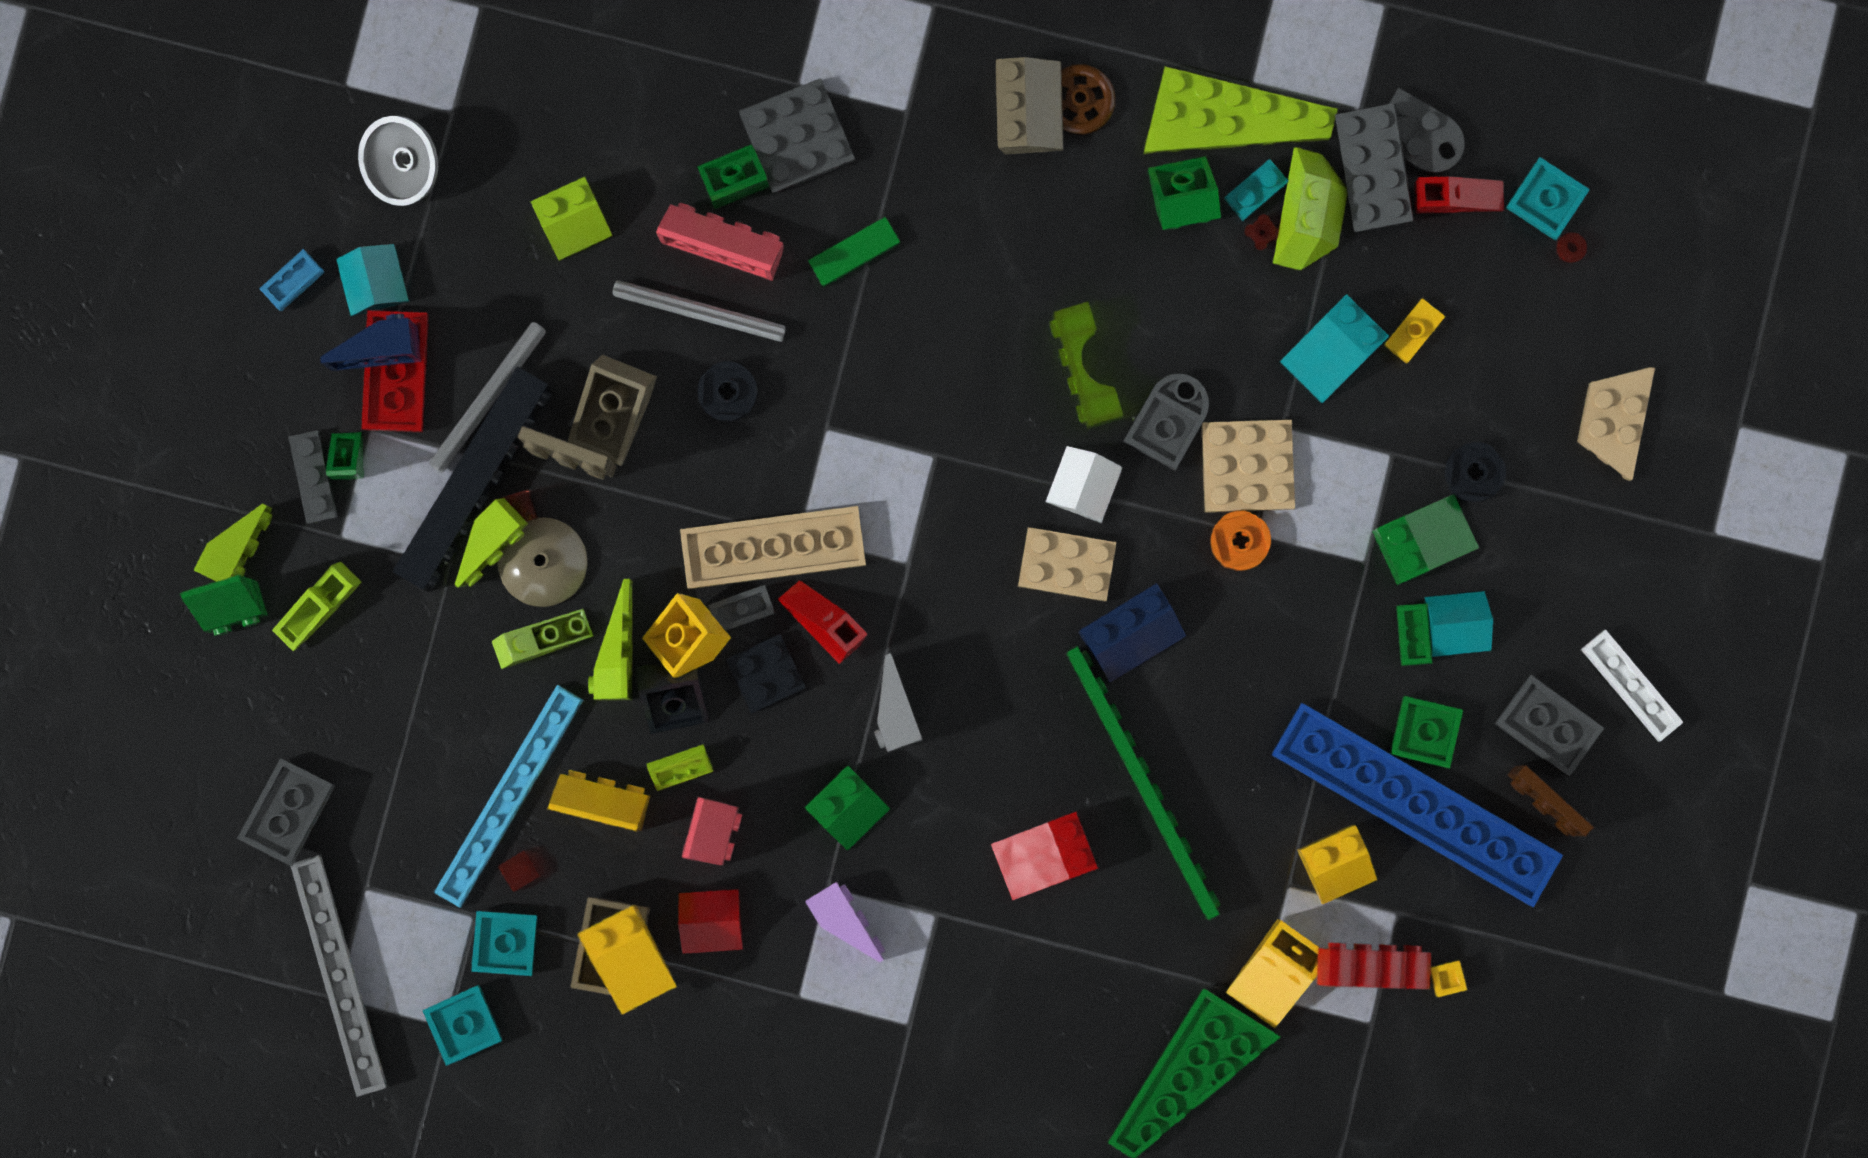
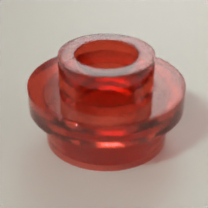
[1556,233,1587,263]

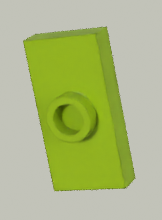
[647,744,714,791]

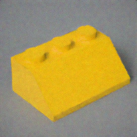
[548,770,650,831]

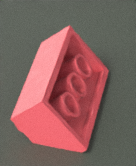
[656,203,784,281]

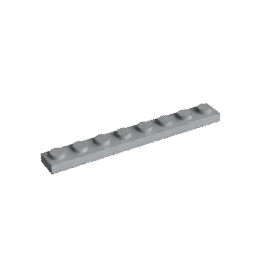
[291,855,388,1097]

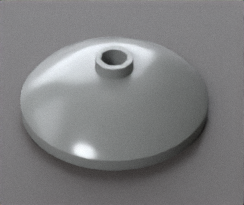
[358,116,438,206]

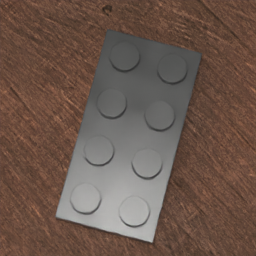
[1335,103,1415,233]

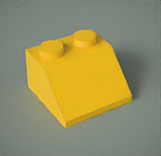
[642,593,731,678]
[1297,825,1377,905]

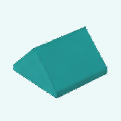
[336,244,409,317]
[1424,591,1493,657]

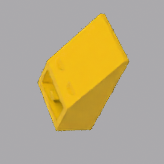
[1225,919,1319,1028]

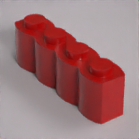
[1317,942,1431,989]

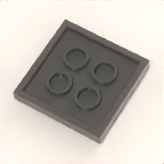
[739,78,855,195]

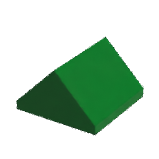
[697,144,770,209]

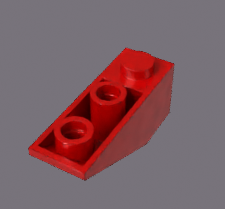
[1414,177,1504,213]
[778,580,868,664]

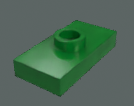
[1396,603,1433,666]

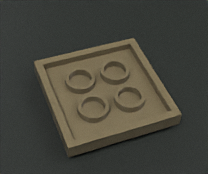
[518,426,617,480]

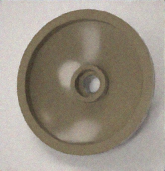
[498,518,588,607]

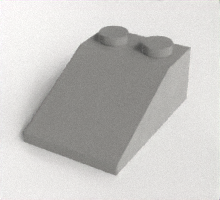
[874,653,922,753]

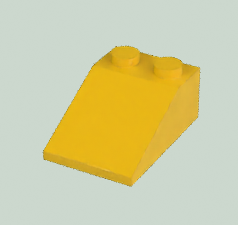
[578,905,677,1014]

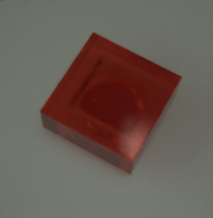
[500,490,537,522]
[498,851,540,892]

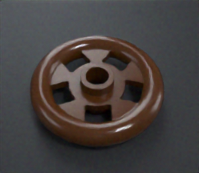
[1061,64,1116,134]

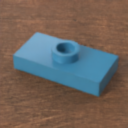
[259,249,325,312]

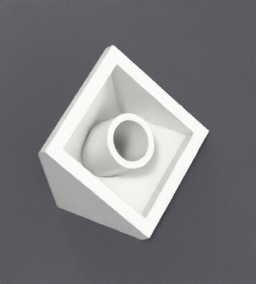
[1046,446,1122,523]

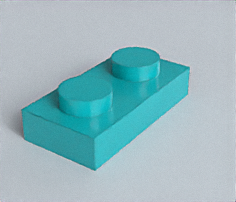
[1224,159,1288,221]

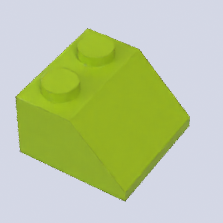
[530,177,613,261]

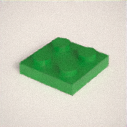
[1390,696,1463,769]

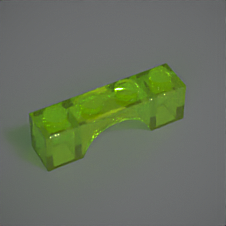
[1049,302,1123,429]

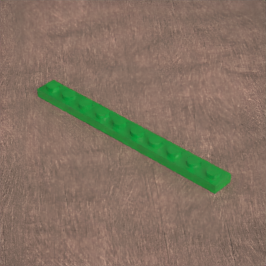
[1066,647,1221,920]

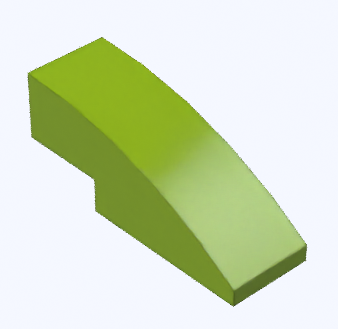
[272,562,362,651]

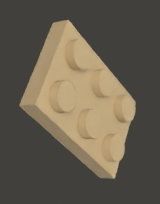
[1018,527,1116,602]

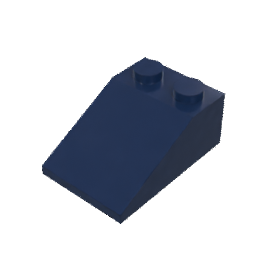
[320,314,421,371]

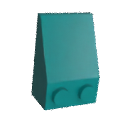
[1280,294,1389,403]

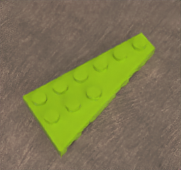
[1143,67,1337,154]

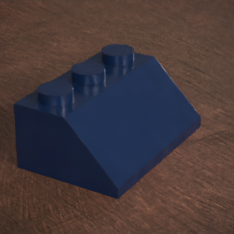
[1078,583,1186,683]

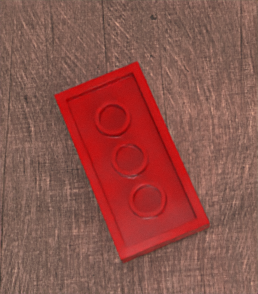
[361,310,429,432]

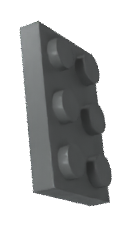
[1494,675,1604,777]
[237,758,335,866]

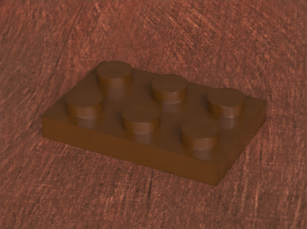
[1507,765,1594,837]

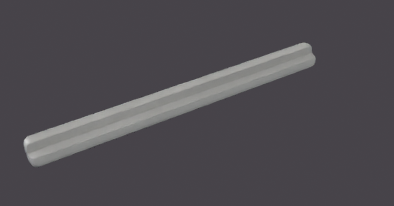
[613,280,786,342]
[429,322,546,473]

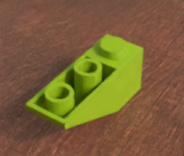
[455,498,528,588]
[194,503,272,582]
[492,609,593,669]

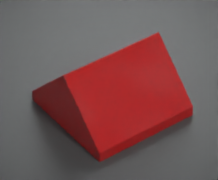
[678,889,743,954]

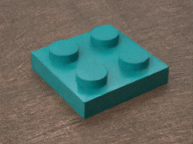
[1506,157,1590,240]
[471,911,538,976]
[422,985,503,1066]

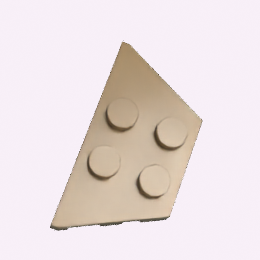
[1577,367,1655,481]

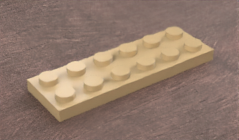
[680,506,866,589]

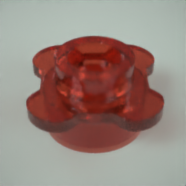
[1245,215,1279,250]

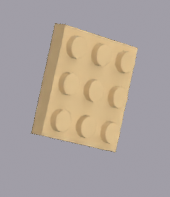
[1201,420,1295,513]

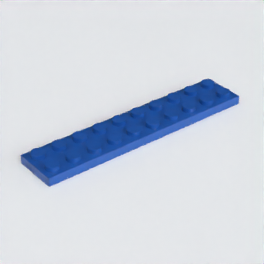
[1271,703,1563,907]

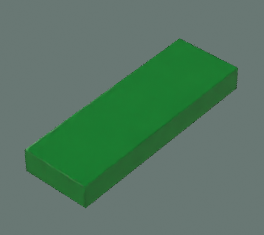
[808,217,900,287]

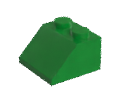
[1148,156,1221,230]
[805,766,890,851]

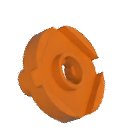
[1210,510,1271,571]

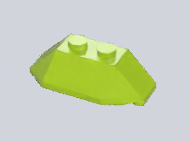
[1273,147,1348,270]

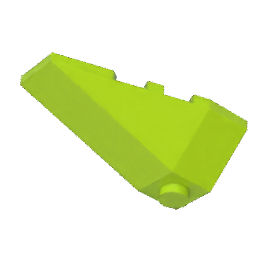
[588,579,633,700]

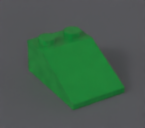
[1372,494,1479,585]
[180,575,267,636]

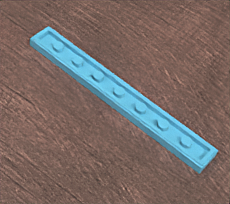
[434,685,584,908]

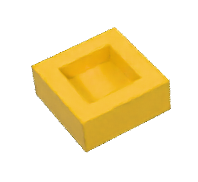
[1431,960,1467,997]

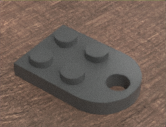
[1389,88,1465,174]
[1123,374,1209,471]

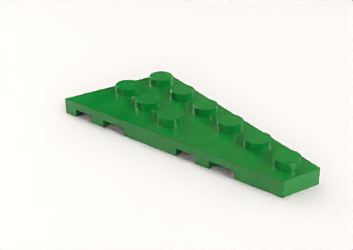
[1108,988,1281,1158]

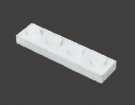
[1581,630,1683,742]

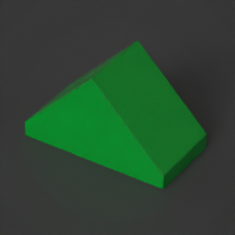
[326,432,364,480]

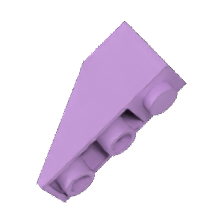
[805,882,885,962]

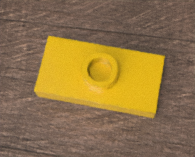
[1384,298,1445,364]

